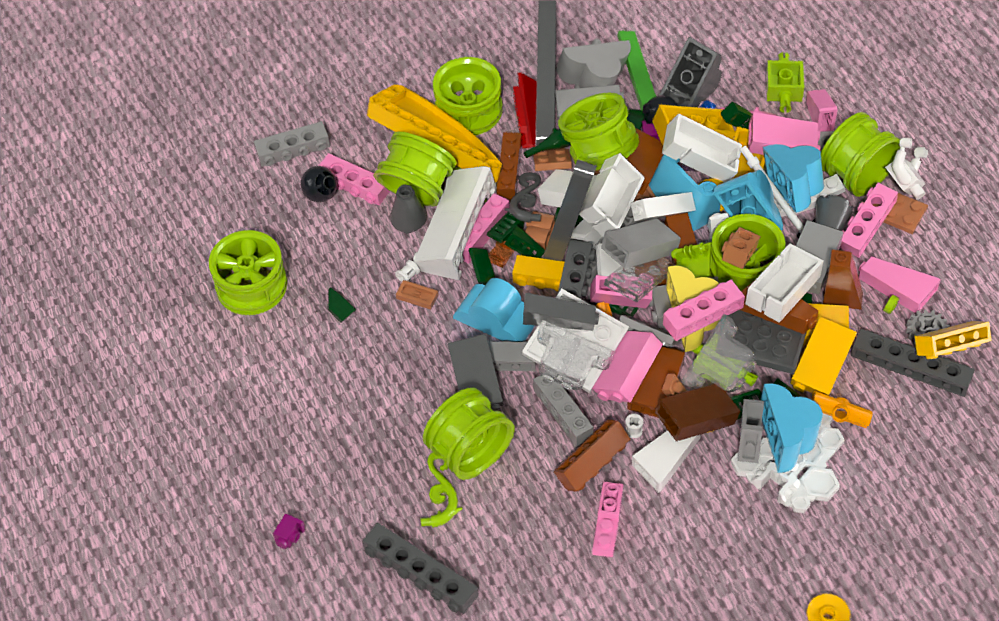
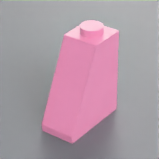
[806,89,838,132]

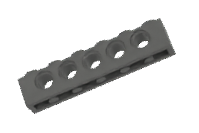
[558,239,596,300]
[851,329,975,397]
[362,522,479,615]

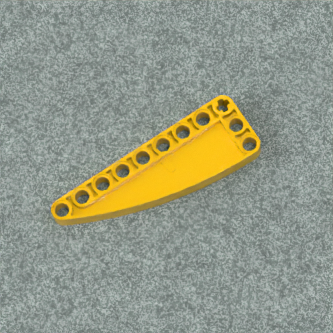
[367,84,502,183]

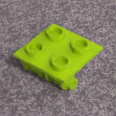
[671,242,712,278]

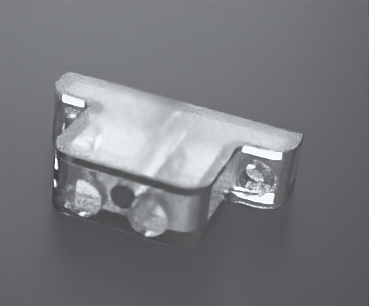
[681,314,757,393]
[537,320,615,390]

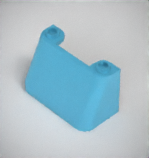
[649,154,720,231]

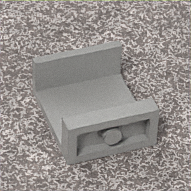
[738,399,764,463]

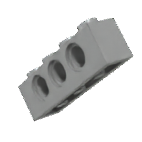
[254,121,330,167]
[533,370,593,448]

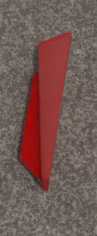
[513,72,537,149]

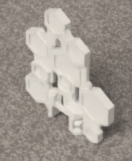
[731,413,844,513]

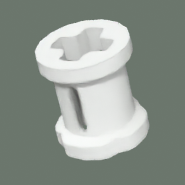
[395,260,420,282]
[625,414,643,438]

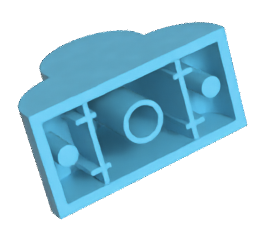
[763,144,824,213]
[713,170,783,230]
[453,278,535,342]
[761,384,823,473]

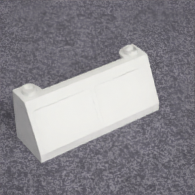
[413,166,497,280]

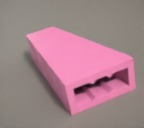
[858,256,941,313]

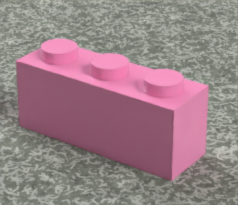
[590,275,652,308]

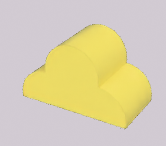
[666,266,721,352]

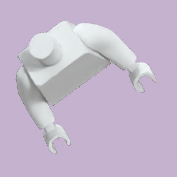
[885,138,928,200]

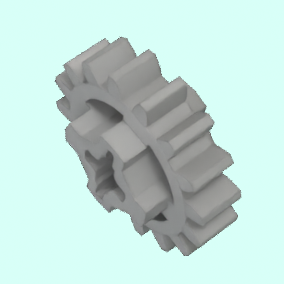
[906,309,950,345]

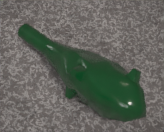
[524,128,571,158]

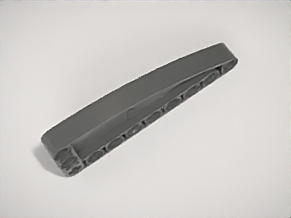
[536,0,557,146]
[543,159,597,261]

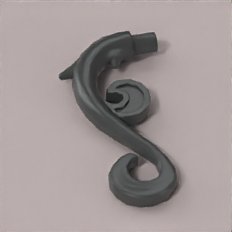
[505,172,541,223]

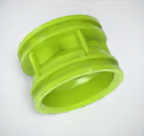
[433,57,502,136]

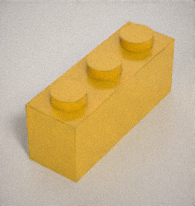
[512,255,565,291]

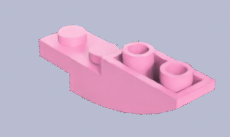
[592,482,624,557]

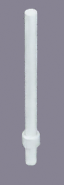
[740,145,804,234]

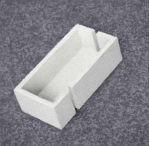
[662,114,742,183]
[579,153,645,238]
[745,243,824,322]

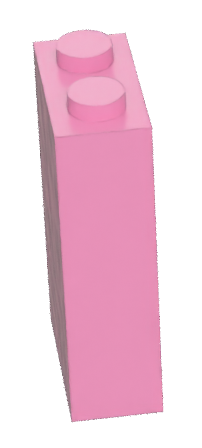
[748,112,820,155]
[592,331,663,403]

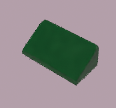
[469,248,495,285]

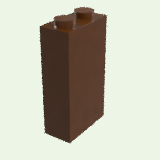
[655,383,741,442]

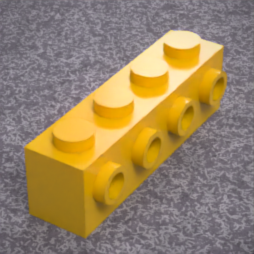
[915,321,991,359]

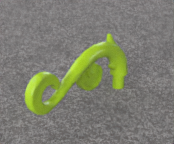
[421,452,462,528]

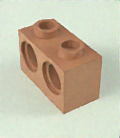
[721,227,761,269]

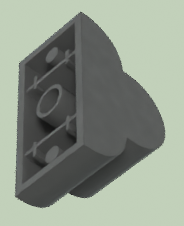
[660,37,722,108]

